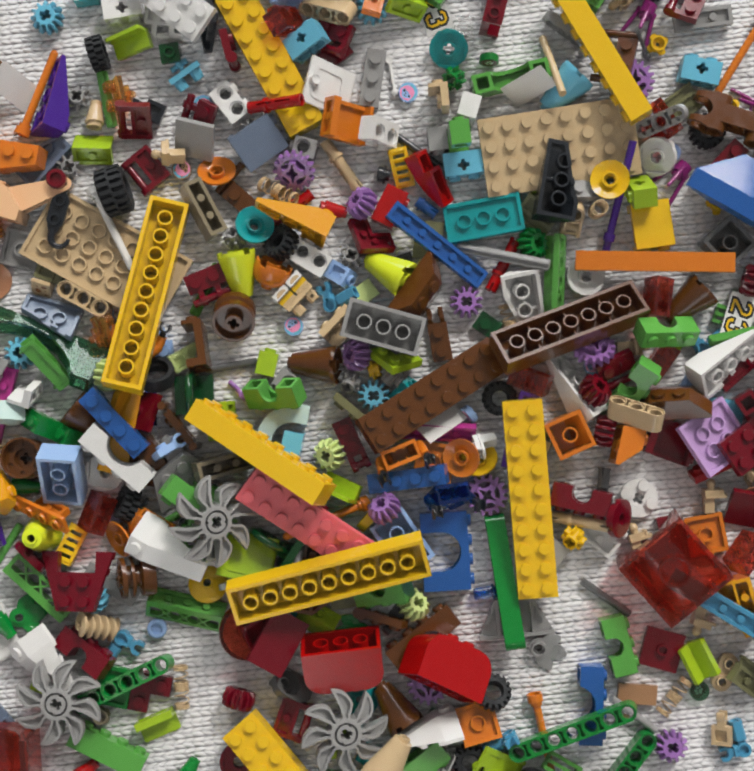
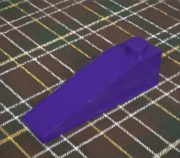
[30,54,70,138]

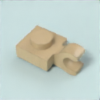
[711,710,733,747]

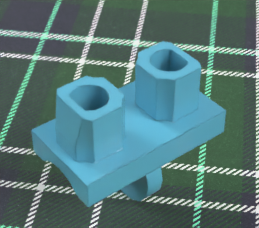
[168,58,204,92]

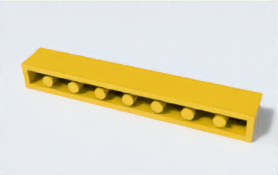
[550,0,652,126]

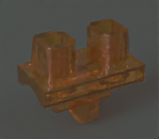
[102,76,136,116]
[88,314,114,350]

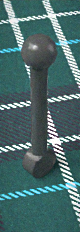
[634,27,651,60]

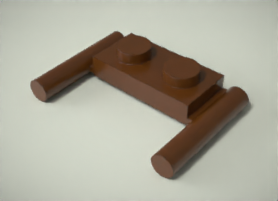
[590,29,639,82]
[214,161,283,227]
[157,402,202,450]

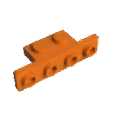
[13,495,71,534]

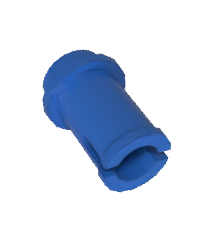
[414,197,440,220]

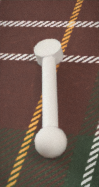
[385,57,399,96]

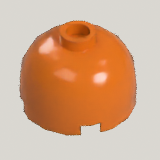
[253,255,293,290]

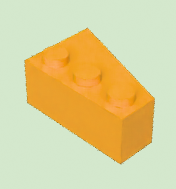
[709,572,754,638]

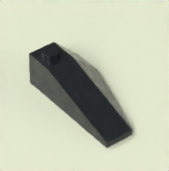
[532,138,578,223]

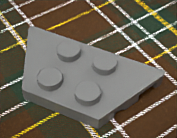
[152,451,204,514]
[479,599,555,641]

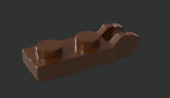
[426,306,453,363]
[352,607,409,631]

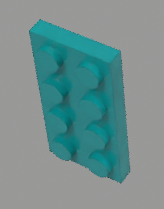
[442,191,526,244]

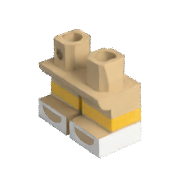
[272,270,319,317]

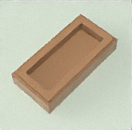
[617,682,658,706]

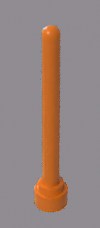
[714,27,754,92]
[14,50,58,139]
[283,495,370,540]
[526,691,555,770]

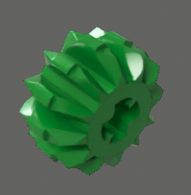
[516,227,549,258]

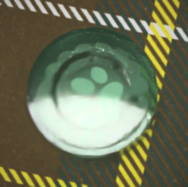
[688,681,709,701]

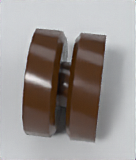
[212,291,256,342]

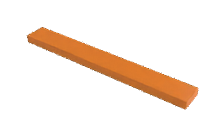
[575,250,736,273]

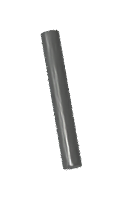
[200,358,257,375]
[580,578,632,617]

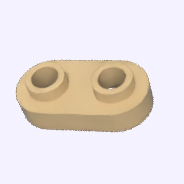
[710,652,738,691]

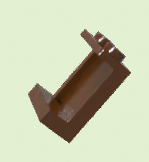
[181,316,213,374]

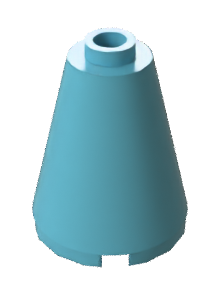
[540,60,593,109]

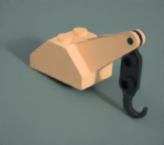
[0,177,74,249]

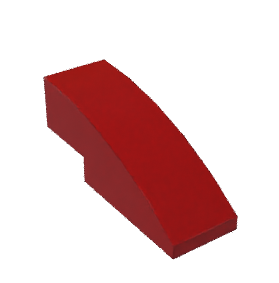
[404,149,454,208]

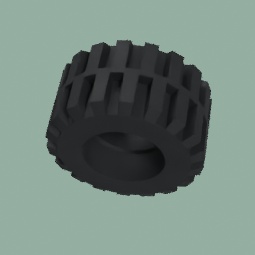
[93,164,135,218]

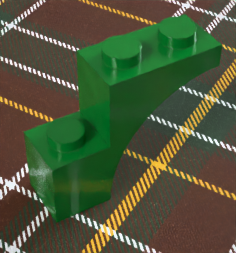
[20,407,84,450]

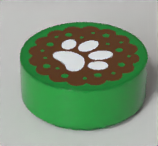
[479,52,499,67]

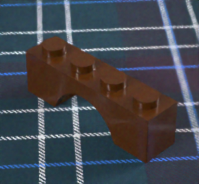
[385,602,461,670]

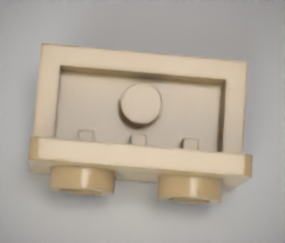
[318,304,348,347]

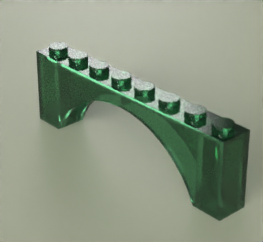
[0,306,109,393]

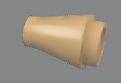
[85,100,104,131]

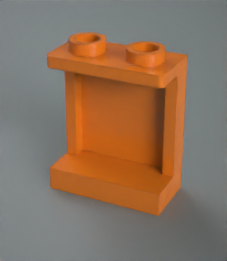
[319,95,374,147]

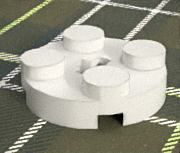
[639,136,677,177]
[565,261,605,296]
[85,456,123,492]
[618,479,658,518]

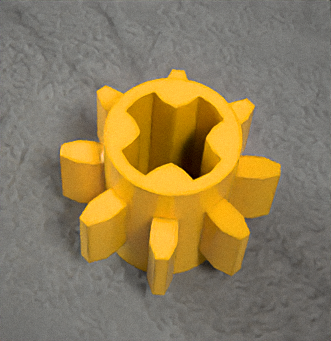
[561,526,587,550]

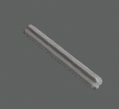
[456,242,551,271]

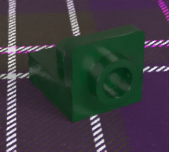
[158,42,182,65]
[472,311,503,339]

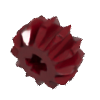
[738,264,754,297]
[578,373,612,408]
[593,415,617,448]
[222,685,256,712]

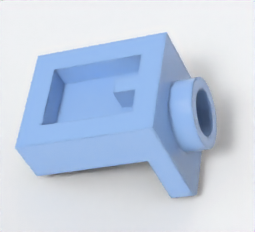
[323,259,358,289]

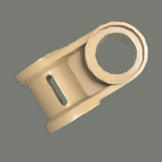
[559,201,585,238]

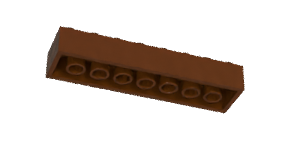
[489,280,651,376]
[354,337,504,455]

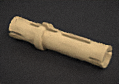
[320,139,363,192]
[552,510,609,533]

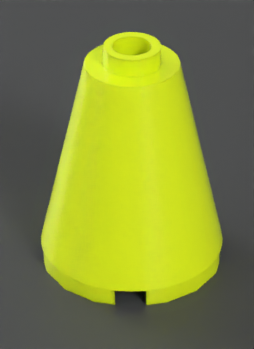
[217,247,255,297]
[364,253,418,296]
[22,517,63,553]

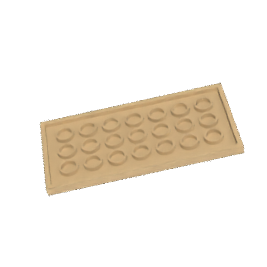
[476,99,642,198]
[18,192,194,315]

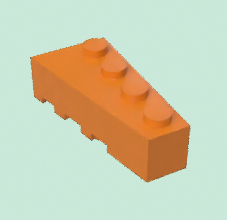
[0,140,48,175]

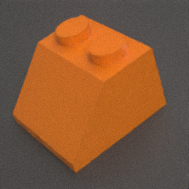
[544,409,597,461]
[608,425,648,465]

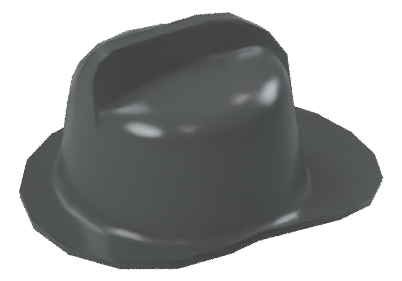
[269,667,312,703]

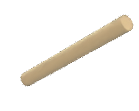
[539,35,567,97]

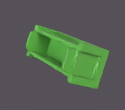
[19,334,72,391]

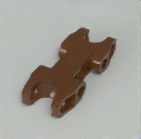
[686,90,754,149]

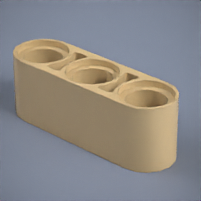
[299,0,358,26]
[56,280,113,316]
[606,395,665,433]

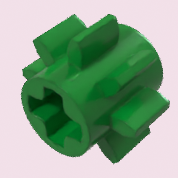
[442,66,467,91]

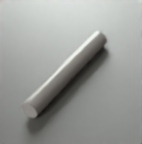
[609,695,658,734]

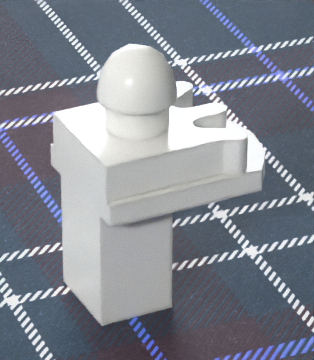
[472,431,497,460]

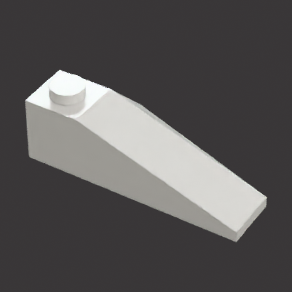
[500,266,545,322]
[684,329,754,399]
[545,355,608,425]
[124,511,208,582]
[8,623,77,695]
[382,704,465,749]

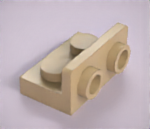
[428,79,450,114]

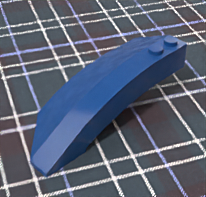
[686,154,754,228]

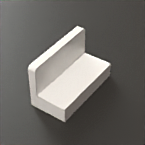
[6,375,46,409]

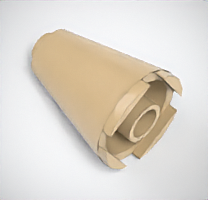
[361,733,412,771]

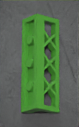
[543,233,567,312]
[2,553,70,623]
[146,587,228,632]

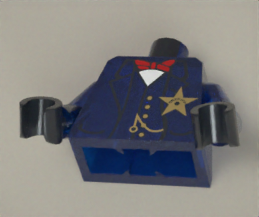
[423,481,486,520]

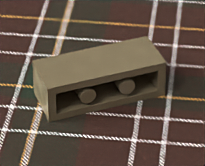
[179,177,228,242]
[191,451,255,482]

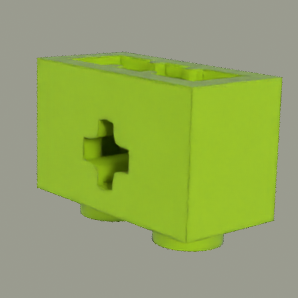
[624,174,658,209]

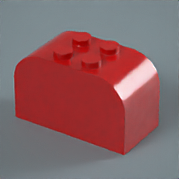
[301,625,384,694]
[398,633,492,704]

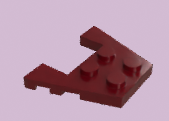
[42,551,116,612]

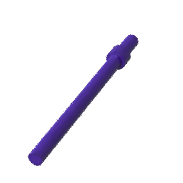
[602,140,637,251]

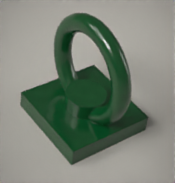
[174,371,215,415]
[250,526,304,567]

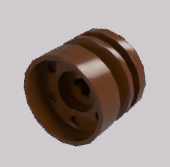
[0,437,43,479]
[116,556,158,599]

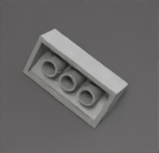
[339,297,427,357]

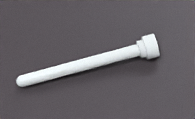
[85,184,133,270]

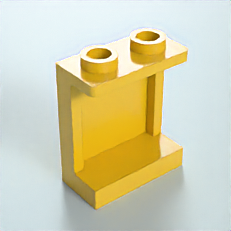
[626,198,676,251]

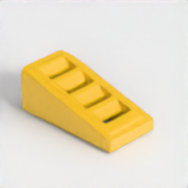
[387,146,415,189]
[56,522,89,567]

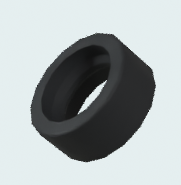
[144,357,175,393]

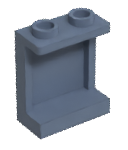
[226,112,289,172]

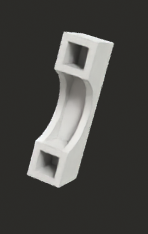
[78,420,157,493]

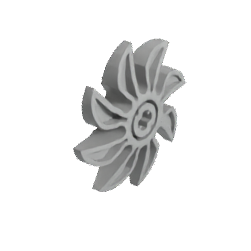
[168,475,257,568]
[16,659,101,746]
[301,688,388,771]

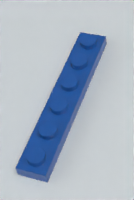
[385,201,488,289]

